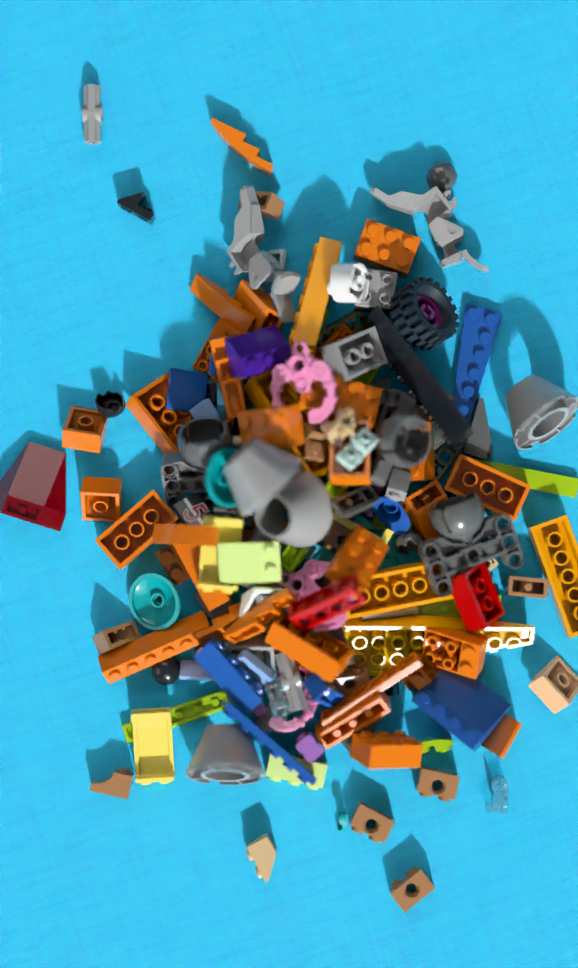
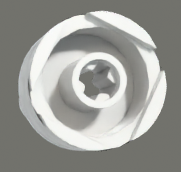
[327,263,369,303]

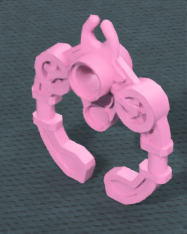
[270,340,338,423]
[277,559,356,633]
[251,666,320,733]

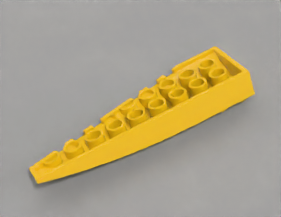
[340,615,535,676]

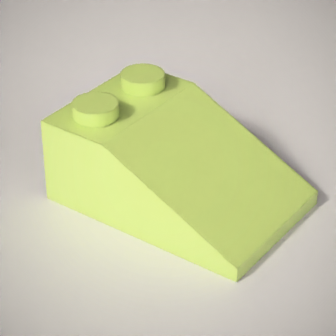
[217,539,281,583]

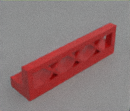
[289,574,367,632]

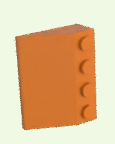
[126,372,194,454]

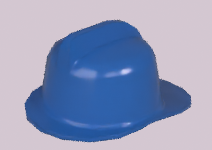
[372,493,410,535]

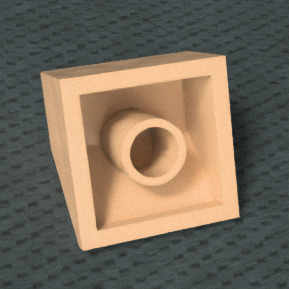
[528,655,578,714]

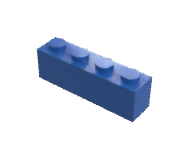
[193,637,265,715]

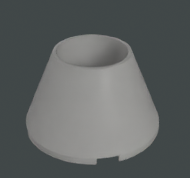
[504,375,578,450]
[223,438,301,516]
[255,469,333,547]
[186,724,265,785]

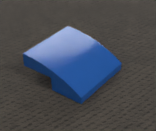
[165,368,208,412]

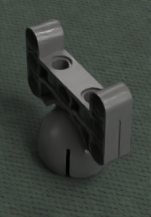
[371,388,432,487]
[160,417,241,508]
[418,493,524,597]

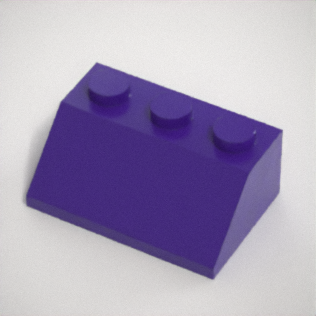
[224,325,292,378]

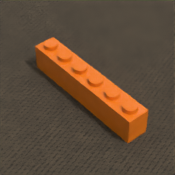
[98,610,211,684]

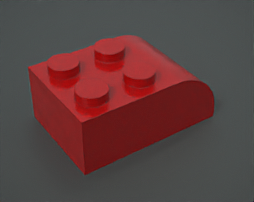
[452,562,505,632]

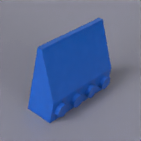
[411,668,511,752]

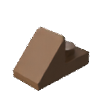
[303,422,328,463]

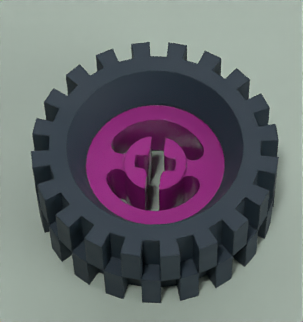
[390,276,459,351]

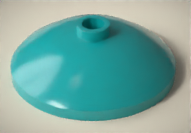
[205,448,238,508]
[128,573,181,630]

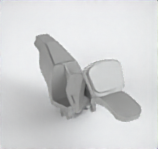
[226,186,300,323]
[370,186,489,273]

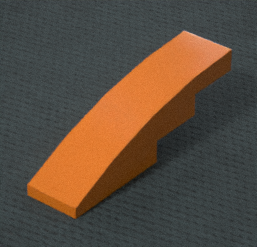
[210,118,274,176]
[190,273,256,334]
[209,336,246,419]
[153,524,218,547]
[223,588,298,644]
[195,602,241,647]

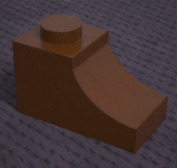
[400,655,439,691]

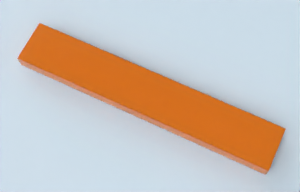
[320,652,422,728]

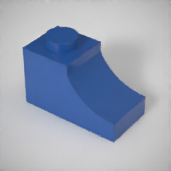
[302,672,346,709]

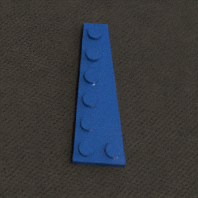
[452,303,502,422]
[221,697,317,786]

